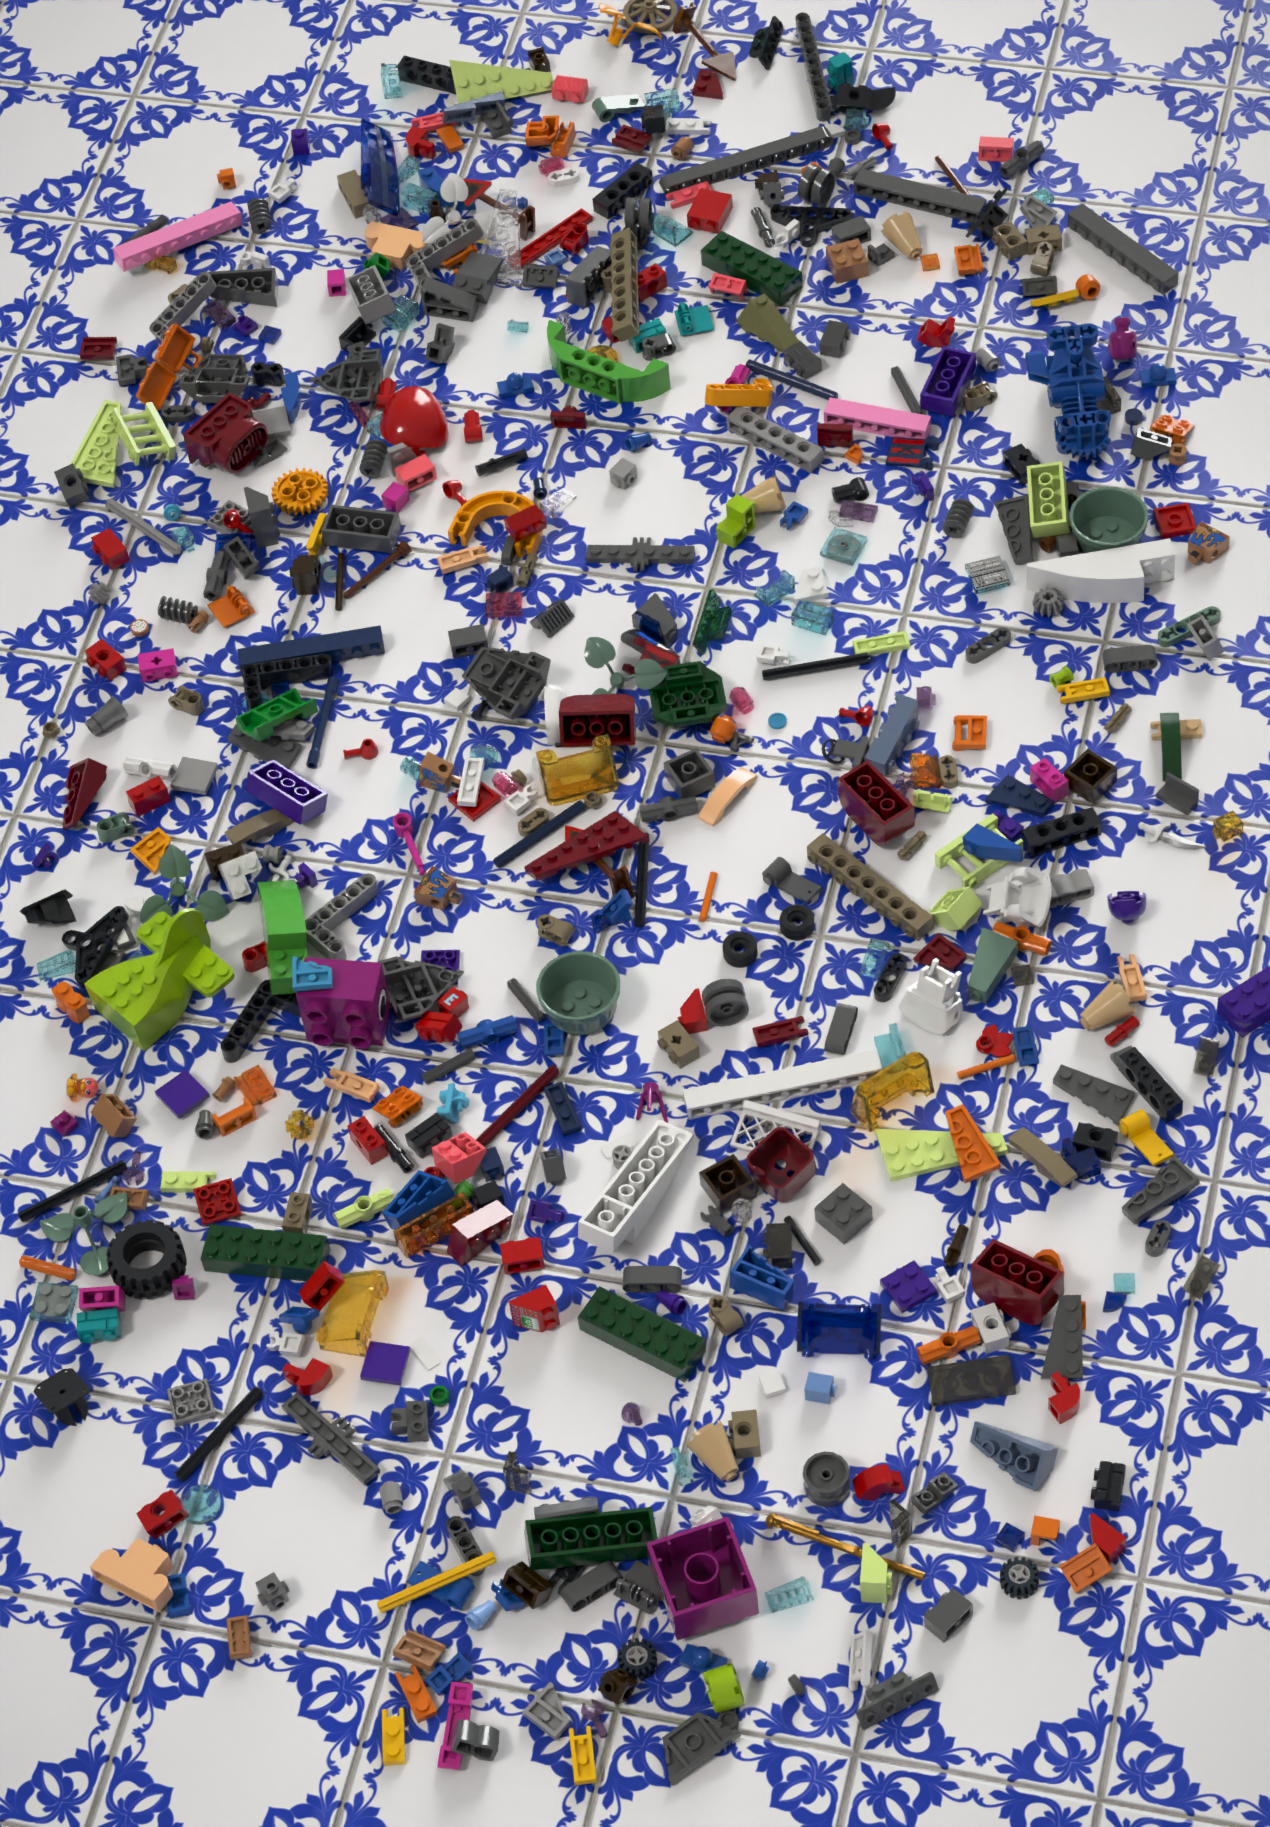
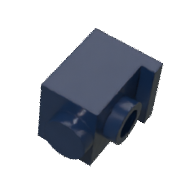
[484,564,514,597]

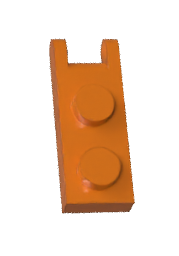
[394,1665,438,1723]

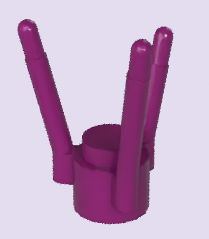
[636,1082,668,1123]

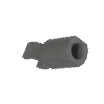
[700,1205,734,1238]

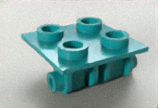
[674,302,714,336]

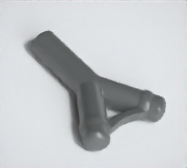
[730,729,754,751]

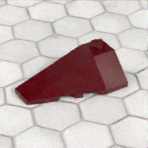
[63,758,107,830]

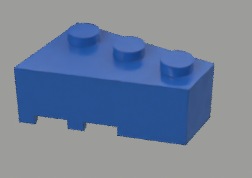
[382,1170,456,1234]
[729,1245,794,1311]

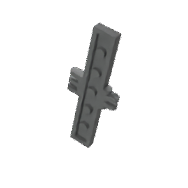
[586,537,695,571]
[281,1393,380,1485]

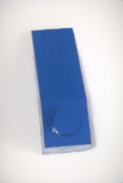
[962,824,1023,862]

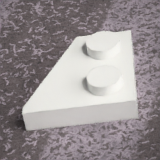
[794,566,829,604]

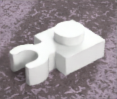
[504,784,538,815]
[266,1332,305,1356]

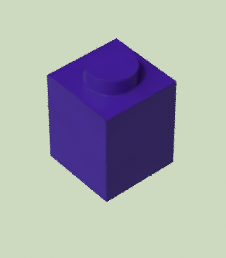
[291,128,310,155]

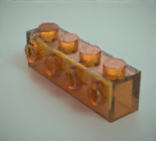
[393,1192,474,1258]

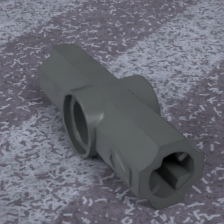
[999,140,1045,179]
[203,551,230,601]
[639,796,698,822]

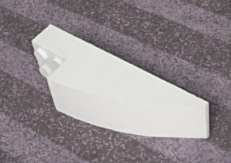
[1027,538,1175,603]
[578,1120,694,1254]

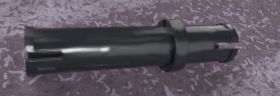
[475,448,528,476]
[374,1125,414,1173]

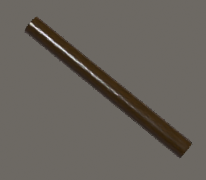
[335,552,345,611]

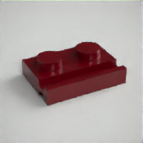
[612,125,652,154]
[80,337,118,360]
[817,423,854,447]

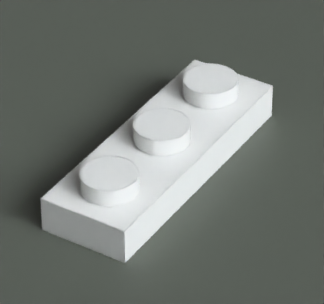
[457,757,485,807]

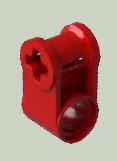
[560,223,589,255]
[242,941,268,973]

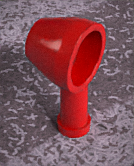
[872,123,893,150]
[442,480,468,506]
[222,509,253,538]
[839,706,874,727]
[343,739,378,760]

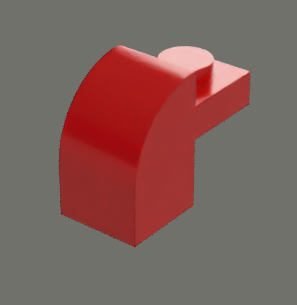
[406,126,436,160]
[917,316,955,348]
[282,1358,333,1396]
[1048,1371,1080,1424]
[852,1464,905,1501]

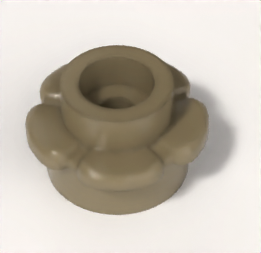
[200,336,214,353]
[42,721,60,738]
[510,769,527,787]
[584,791,602,808]

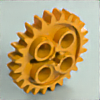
[271,468,329,516]

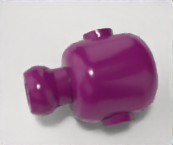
[1108,317,1137,360]

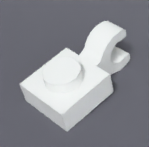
[268,178,297,203]
[776,219,800,248]
[240,251,271,269]
[756,643,791,665]
[935,1266,965,1303]

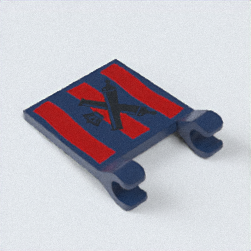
[886,437,939,471]

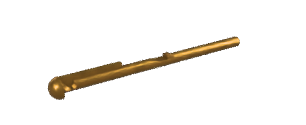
[765,1513,925,1581]

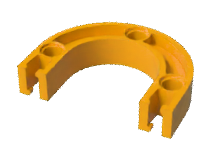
[448,491,543,558]

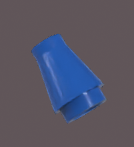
[625,432,652,452]

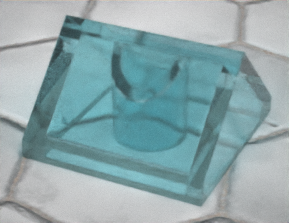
[650,212,693,247]

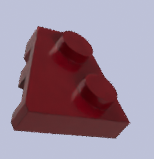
[913,933,968,971]

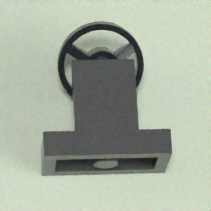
[821,736,870,769]

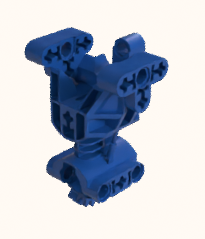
[1025,324,1111,460]

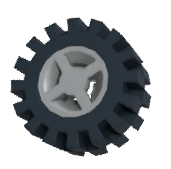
[1000,1556,1039,1599]
[617,1638,658,1681]

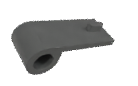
[762,857,822,904]

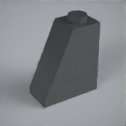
[632,593,678,646]

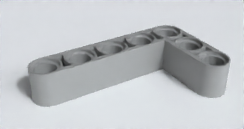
[406,218,484,289]
[149,272,216,358]
[305,873,378,960]

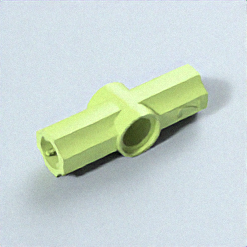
[334,1188,394,1229]

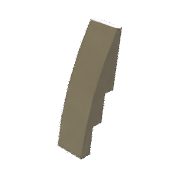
[225,809,294,845]
[1008,1127,1078,1188]

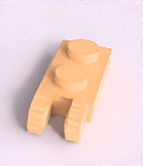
[437,545,490,574]
[1117,954,1147,1002]
[323,1068,380,1103]

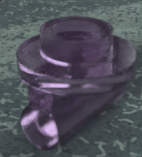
[621,1402,643,1426]

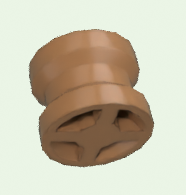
[1169,443,1187,466]

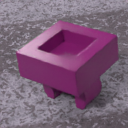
[50,1110,79,1137]
[172,1275,196,1300]

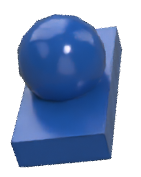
[1139,363,1177,387]
[497,372,534,398]
[279,1306,320,1334]
[678,1643,727,1674]

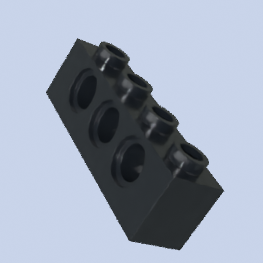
[397,55,456,94]
[592,162,653,220]
[1022,807,1102,858]
[1118,1047,1183,1124]

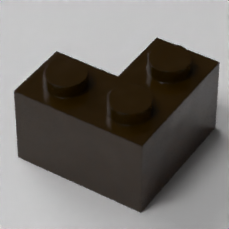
[290,555,321,595]

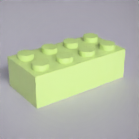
[1027,461,1070,538]

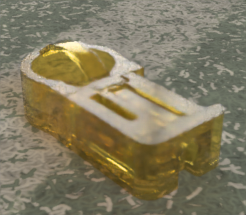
[144,256,177,274]

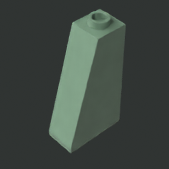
[968,927,1018,1004]

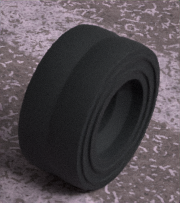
[779,904,815,941]
[722,931,758,968]

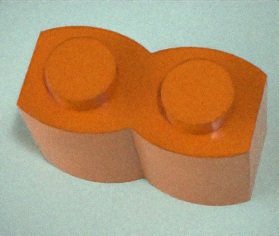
[52,981,90,1024]

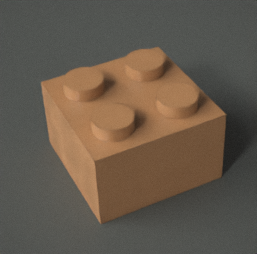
[826,239,869,284]

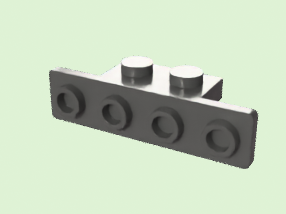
[855,1671,939,1730]

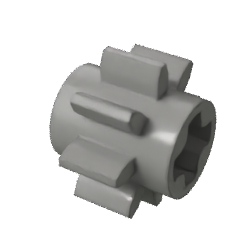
[88,582,110,604]

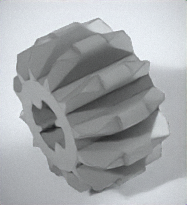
[1033,587,1064,617]

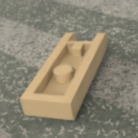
[1150,719,1203,741]

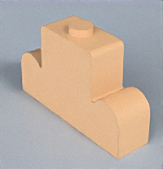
[365,221,428,270]
[90,1539,173,1612]

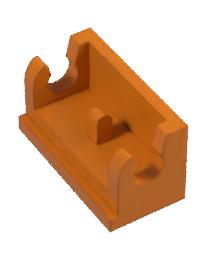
[550,122,576,158]
[211,1097,257,1137]

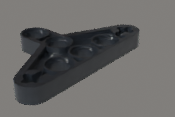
[770,206,852,247]
[62,906,129,988]

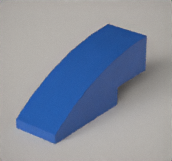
[281,371,301,424]

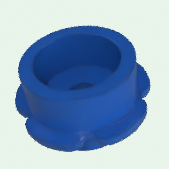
[751,1660,769,1681]

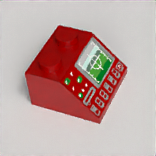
[509,1284,560,1333]

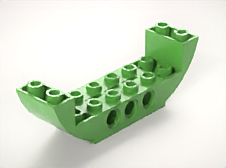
[547,320,671,404]

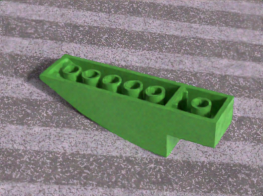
[257,880,308,995]

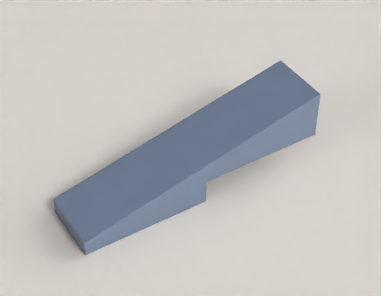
[442,91,505,124]

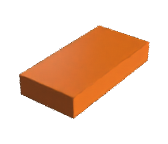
[436,124,464,154]

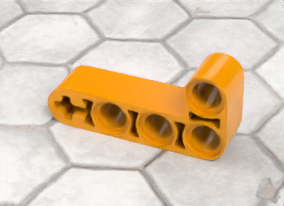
[705,378,773,407]

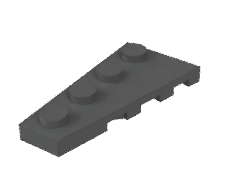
[994,494,1033,565]
[227,724,302,769]
[1053,1064,1135,1126]
[1122,1155,1200,1225]
[1041,1295,1083,1379]

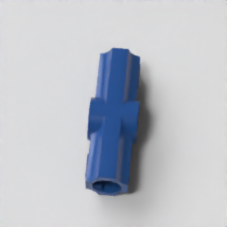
[457,1015,518,1050]

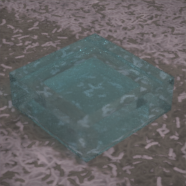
[1113,1273,1135,1295]

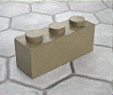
[337,170,375,219]

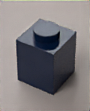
[479,1147,505,1182]

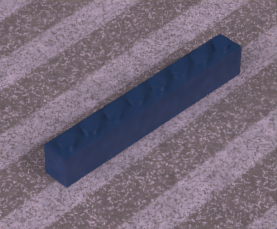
[237,625,385,677]

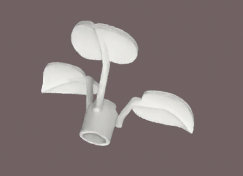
[422,173,498,244]

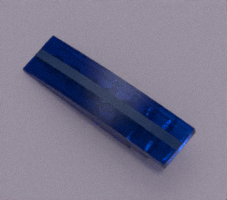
[361,118,400,217]

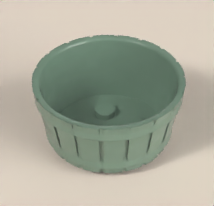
[1069,486,1148,553]
[536,951,620,1035]

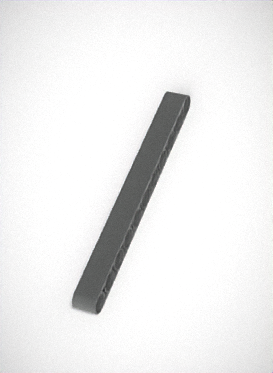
[659,126,834,195]

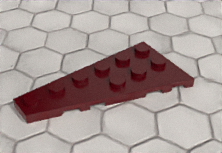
[524,811,649,881]

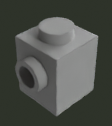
[609,458,637,490]

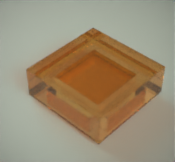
[920,253,940,272]

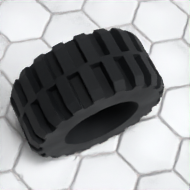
[106,1220,187,1299]

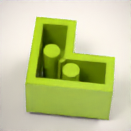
[716,494,756,548]

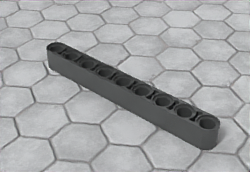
[795,12,831,122]

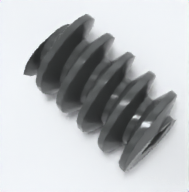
[247,198,272,234]
[359,439,388,479]
[942,499,974,538]
[158,596,198,624]

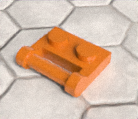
[952,715,987,751]

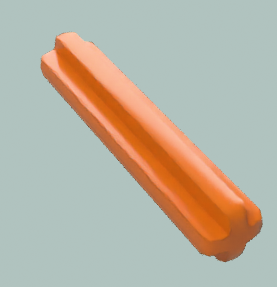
[19,1255,76,1281]

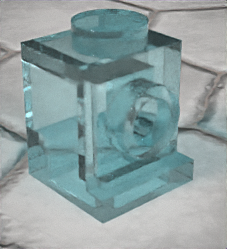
[845,108,869,131]

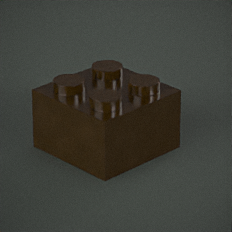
[1064,749,1117,804]
[699,1154,756,1214]

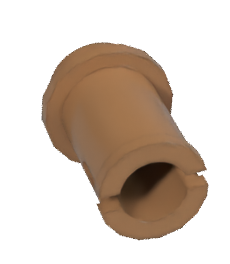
[187,610,209,633]
[213,1076,236,1102]

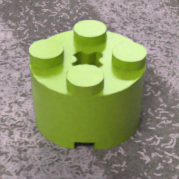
[703,1663,745,1713]

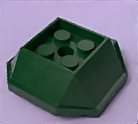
[649,661,727,729]

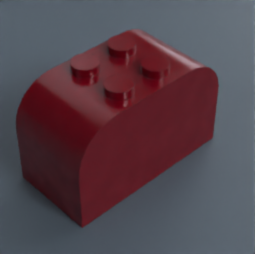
[558,694,636,747]
[837,760,915,847]
[971,1239,1064,1325]

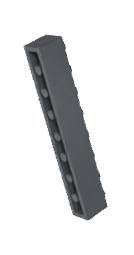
[853,168,987,223]
[1067,203,1178,295]

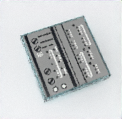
[965,555,1011,594]

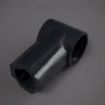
[831,477,869,503]

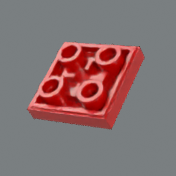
[193,1178,242,1227]

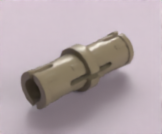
[516,553,538,588]

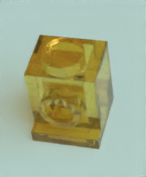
[1212,811,1244,842]

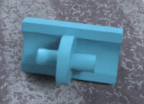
[437,1083,470,1124]

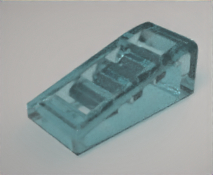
[392,155,420,188]
[859,938,890,979]
[37,949,76,981]
[765,1576,814,1613]

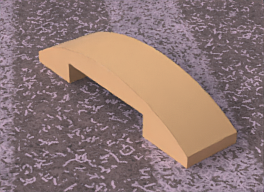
[698,767,757,827]

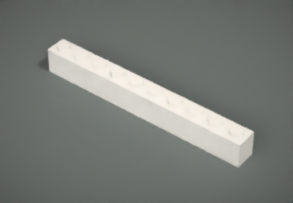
[683,1050,882,1120]

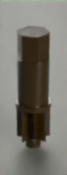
[943,1225,969,1269]

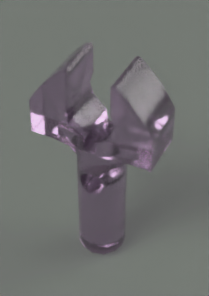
[896,772,916,797]
[123,1151,145,1186]
[581,1699,608,1739]

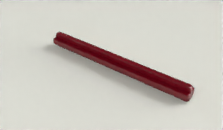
[476,1065,559,1147]

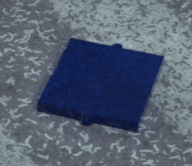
[635,611,665,644]

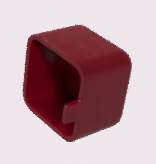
[746,1127,817,1203]

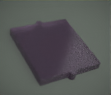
[379,207,418,229]

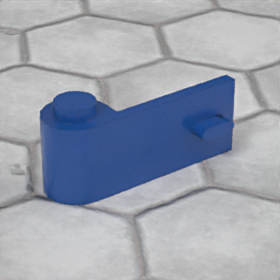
[407,1560,475,1610]

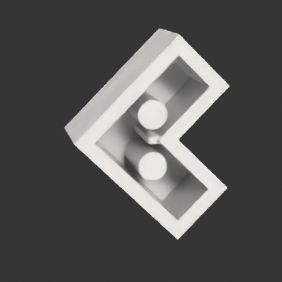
[218,851,262,900]

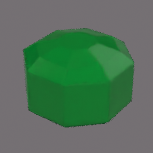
[429,1386,450,1407]

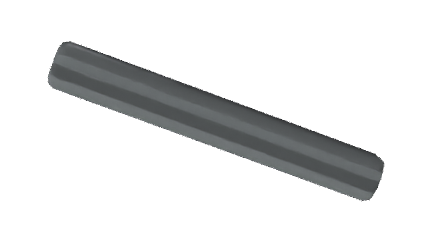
[891,366,923,414]

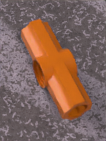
[992,921,1052,956]
[916,1325,981,1365]

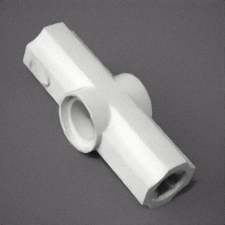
[123,757,178,781]

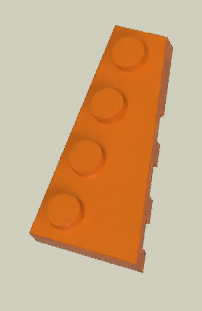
[945,1104,1001,1184]

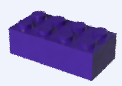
[920,346,976,417]
[245,759,328,825]
[1217,966,1270,1038]

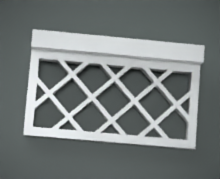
[730,1100,822,1162]

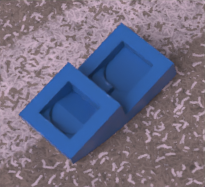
[544,1023,565,1056]
[1012,1025,1039,1067]
[166,1573,191,1619]
[425,1652,475,1696]

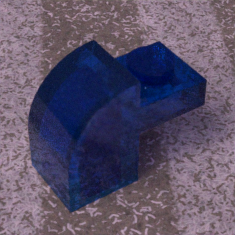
[1060,1137,1101,1179]

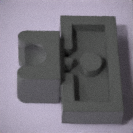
[116,354,148,386]
[390,1401,429,1442]

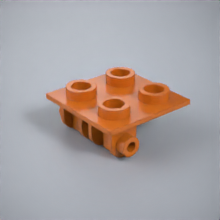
[1150,415,1195,445]
[207,585,255,628]
[372,1086,423,1127]

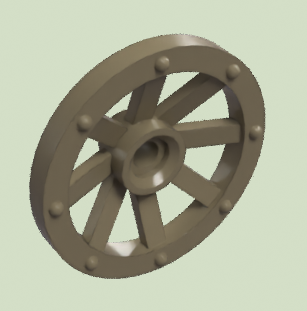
[623,0,677,34]

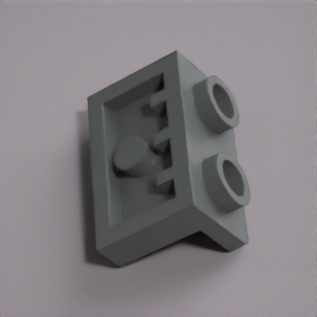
[481,101,513,139]
[522,263,560,289]

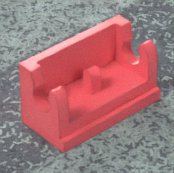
[978,136,1014,162]
[708,273,748,300]

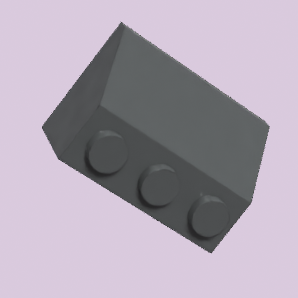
[244,487,280,549]
[534,1497,599,1519]

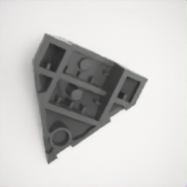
[310,348,383,402]
[378,956,464,1021]

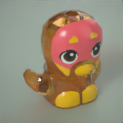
[66,1073,98,1102]

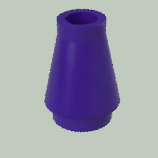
[656,1289,687,1315]

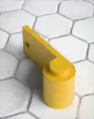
[1118,1109,1174,1167]

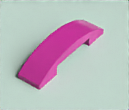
[437,1682,473,1770]

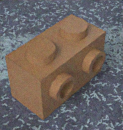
[90,1094,137,1138]

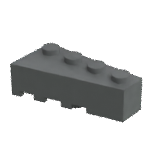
[565,246,612,308]
[208,268,278,307]

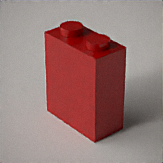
[687,188,733,234]

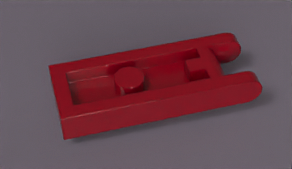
[752,1016,809,1048]

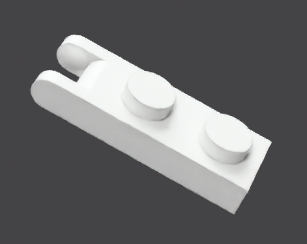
[665,118,711,135]
[848,1630,873,1692]

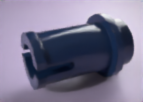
[533,477,547,500]

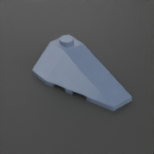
[970,1421,1058,1491]

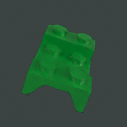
[235,688,318,741]

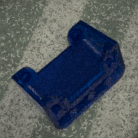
[797,1301,883,1359]

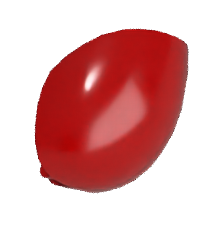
[380,386,449,457]

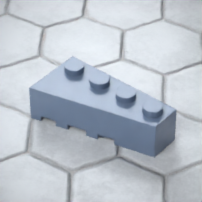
[865,693,920,776]

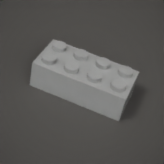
[345,265,396,324]

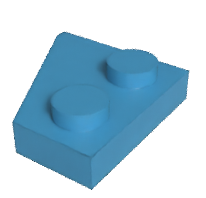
[292,956,333,992]

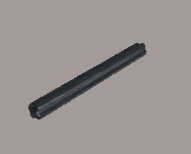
[762,652,871,680]
[634,833,649,928]
[18,1160,127,1222]
[174,1387,263,1482]

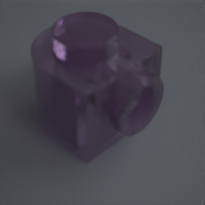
[916,686,936,710]

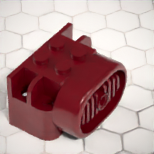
[183,392,268,474]

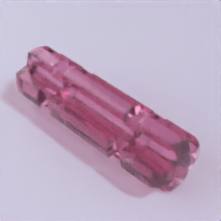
[349,402,371,427]

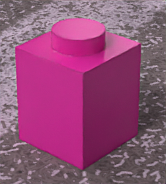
[327,269,346,297]
[381,481,410,512]

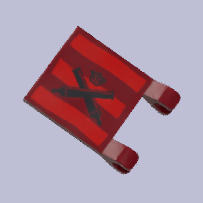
[622,637,680,675]

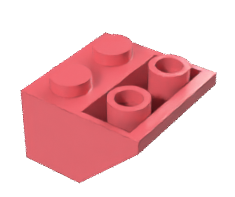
[432,1132,487,1184]

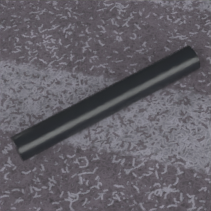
[784,1216,821,1266]

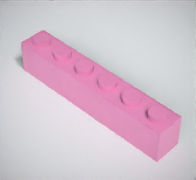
[824,397,931,439]

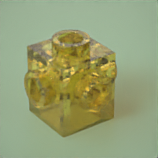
[285,1110,314,1139]

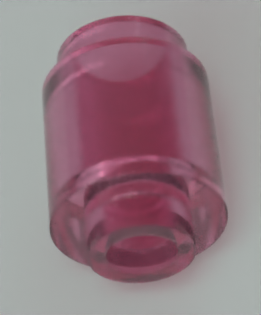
[538,155,564,177]
[729,687,754,714]
[492,772,519,798]

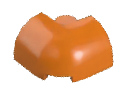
[525,115,559,147]

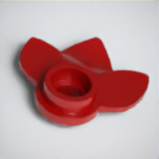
[976,1024,1013,1057]

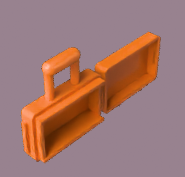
[136,324,203,411]

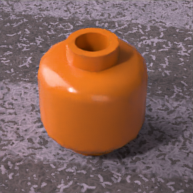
[1075,274,1101,300]
[709,715,737,744]

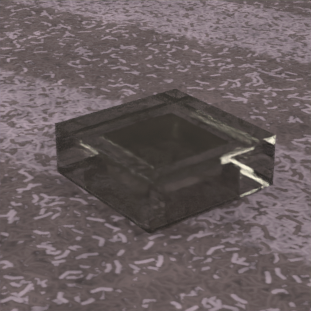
[1011,964,1034,987]

